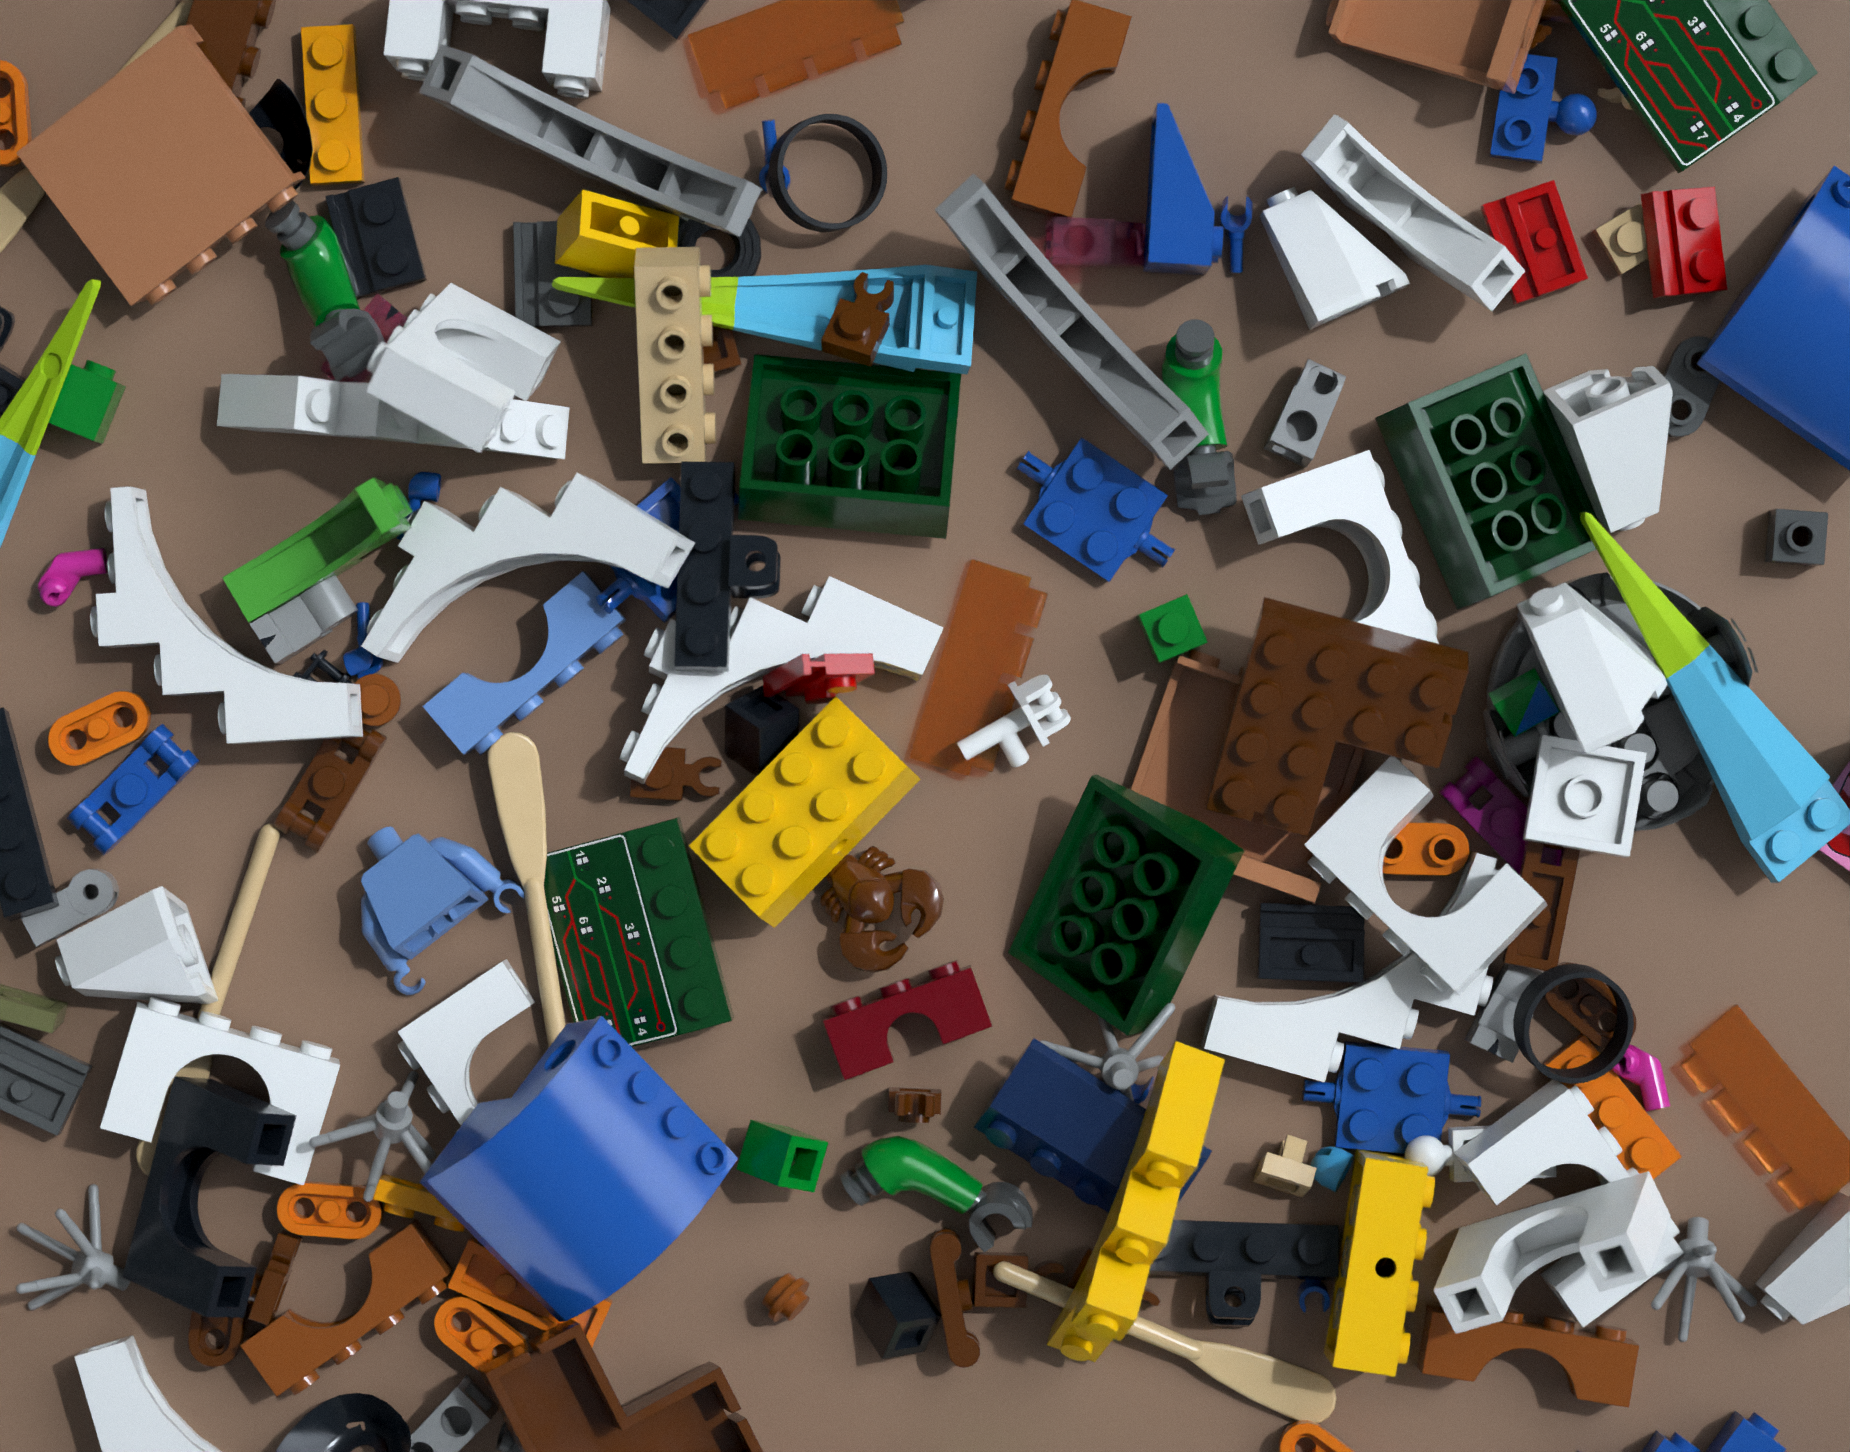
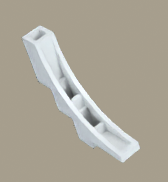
[217,374,570,459]
[361,473,695,663]
[90,487,363,744]
[619,576,943,784]
[1201,852,1499,1082]
[74,1335,222,1452]

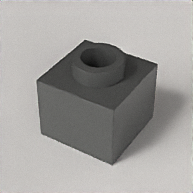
[1765,509,1828,566]

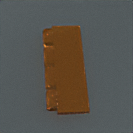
[688,0,904,109]
[910,559,1048,776]
[1680,1004,1850,1210]

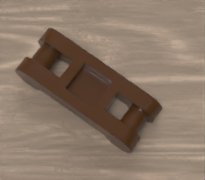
[273,729,387,853]
[930,1228,980,1368]

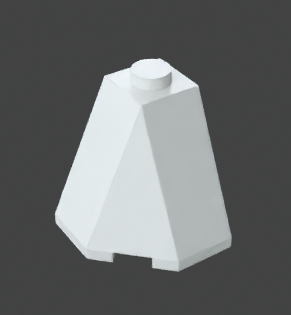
[1259,187,1410,330]
[1543,366,1673,533]
[1516,583,1668,754]
[55,886,218,1004]
[1755,1191,1850,1325]

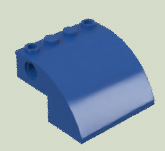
[1697,165,1850,471]
[419,1016,738,1322]

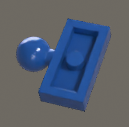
[1490,54,1597,164]

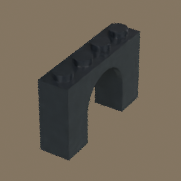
[122,1076,297,1318]

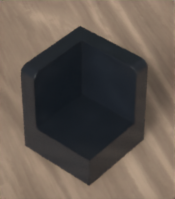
[724,685,799,777]
[854,1272,941,1359]

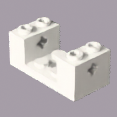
[384,0,611,98]

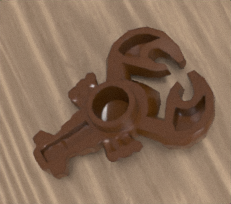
[819,846,944,973]

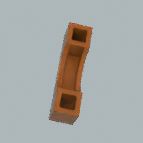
[1004,0,1132,223]
[240,1219,452,1397]
[1417,1305,1639,1408]

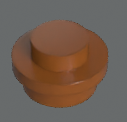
[354,674,401,726]
[762,1273,810,1322]

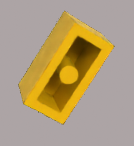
[555,189,679,278]

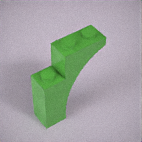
[222,477,413,623]

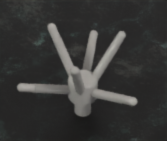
[1040,1003,1175,1102]
[309,1071,436,1202]
[16,1184,130,1310]
[1651,1217,1757,1342]

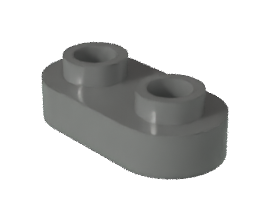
[1663,336,1720,438]

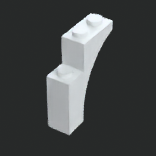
[1301,114,1525,312]

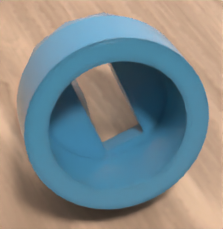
[1311,1146,1354,1192]

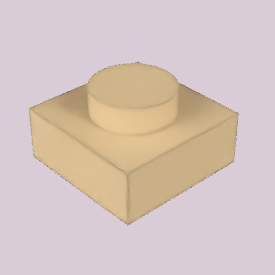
[1593,203,1648,276]

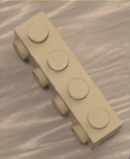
[634,247,716,464]

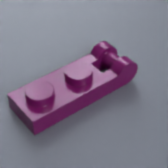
[1438,756,1561,875]

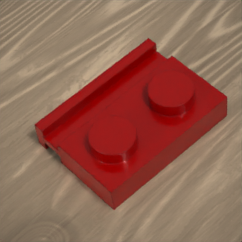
[1480,180,1588,305]
[1640,186,1728,298]
[762,653,875,704]

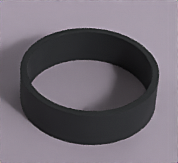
[768,114,887,232]
[1513,964,1634,1084]

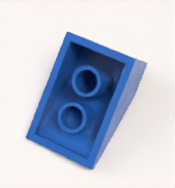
[1143,103,1223,275]

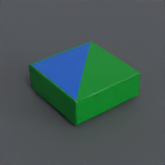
[1488,668,1560,737]

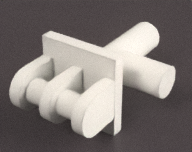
[957,675,1071,767]

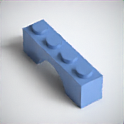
[423,571,626,755]

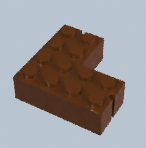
[1206,597,1469,837]
[478,1319,763,1452]

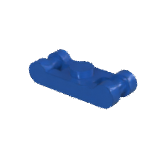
[67,724,200,856]

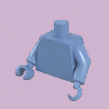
[361,826,525,995]

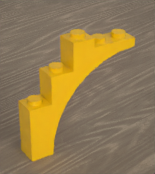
[1047,1041,1225,1362]

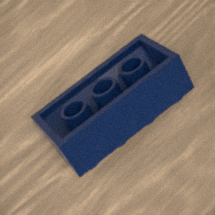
[974,1038,1212,1213]

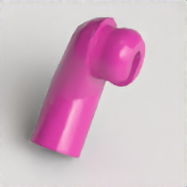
[38,548,108,607]
[1612,1044,1671,1112]

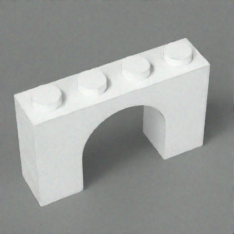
[366,283,561,453]
[1241,450,1439,644]
[1304,756,1547,995]
[397,959,535,1132]
[100,997,340,1185]
[1454,1080,1684,1328]
[1434,1171,1670,1334]

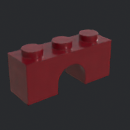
[823,960,992,1080]

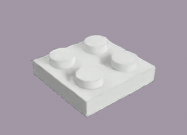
[1523,735,1647,858]

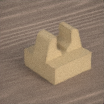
[1253,1134,1317,1198]

